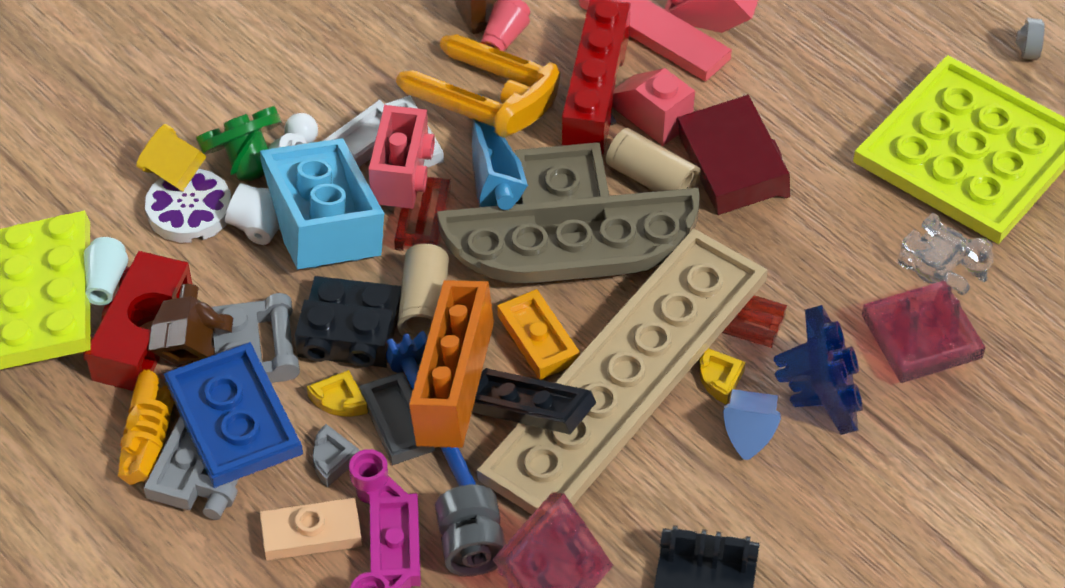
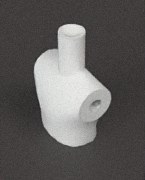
[225,183,280,245]

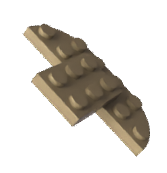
[437,142,700,283]

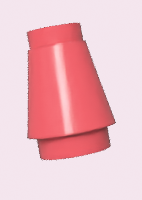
[480,0,531,51]

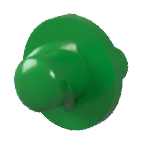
[196,106,282,181]

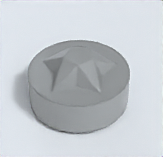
[1016,18,1044,60]

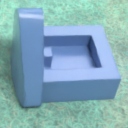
[723,389,781,460]

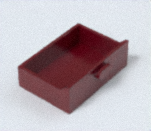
[677,94,790,215]

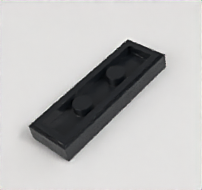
[472,368,597,435]

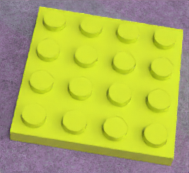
[853,55,1065,244]
[0,210,91,370]

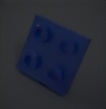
[773,305,863,435]

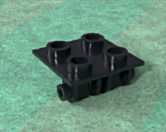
[654,525,760,588]

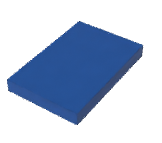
[163,342,303,488]

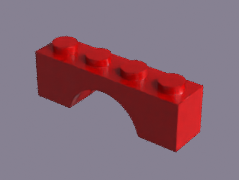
[562,0,631,157]

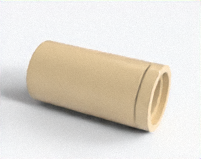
[606,128,701,192]
[397,244,449,340]

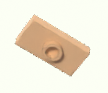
[260,498,362,561]

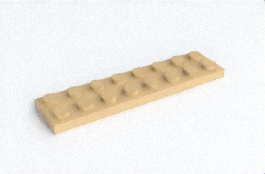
[477,228,768,529]

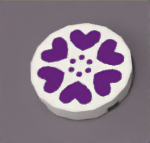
[145,169,231,243]

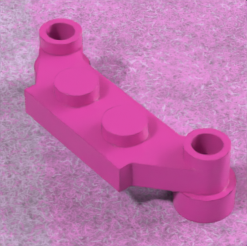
[349,449,421,588]

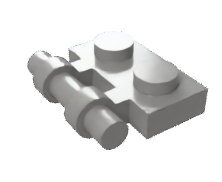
[144,416,240,520]

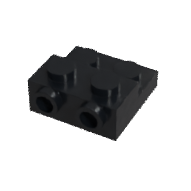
[295,276,402,368]

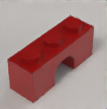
[83,251,192,391]

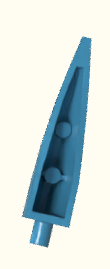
[472,94,528,210]

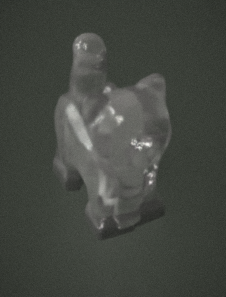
[898,213,994,295]

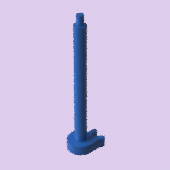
[386,331,477,486]

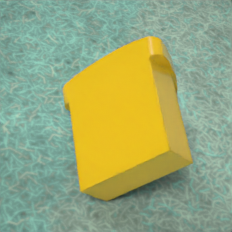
[136,124,207,192]

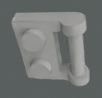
[211,293,300,383]

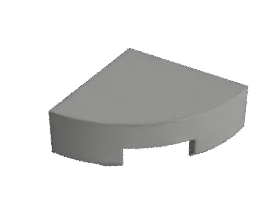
[313,424,359,487]

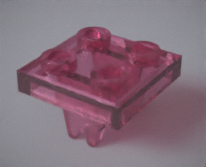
[862,280,986,383]
[493,492,614,588]

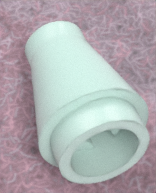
[83,237,129,305]

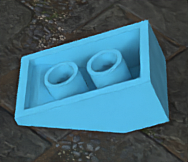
[260,138,384,269]

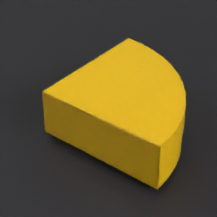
[699,348,746,404]
[307,370,368,417]

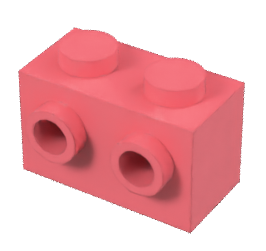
[368,105,435,209]

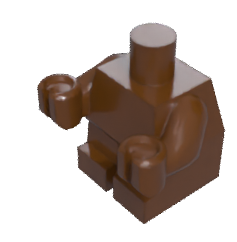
[148,284,233,366]

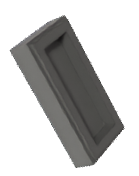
[359,372,436,465]

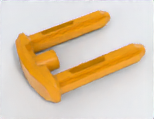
[396,34,561,137]

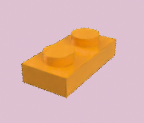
[497,289,580,380]

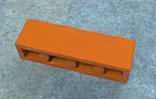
[409,280,494,448]

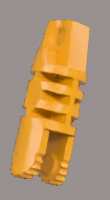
[118,369,174,485]

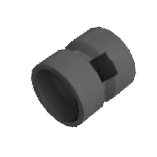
[435,484,507,576]

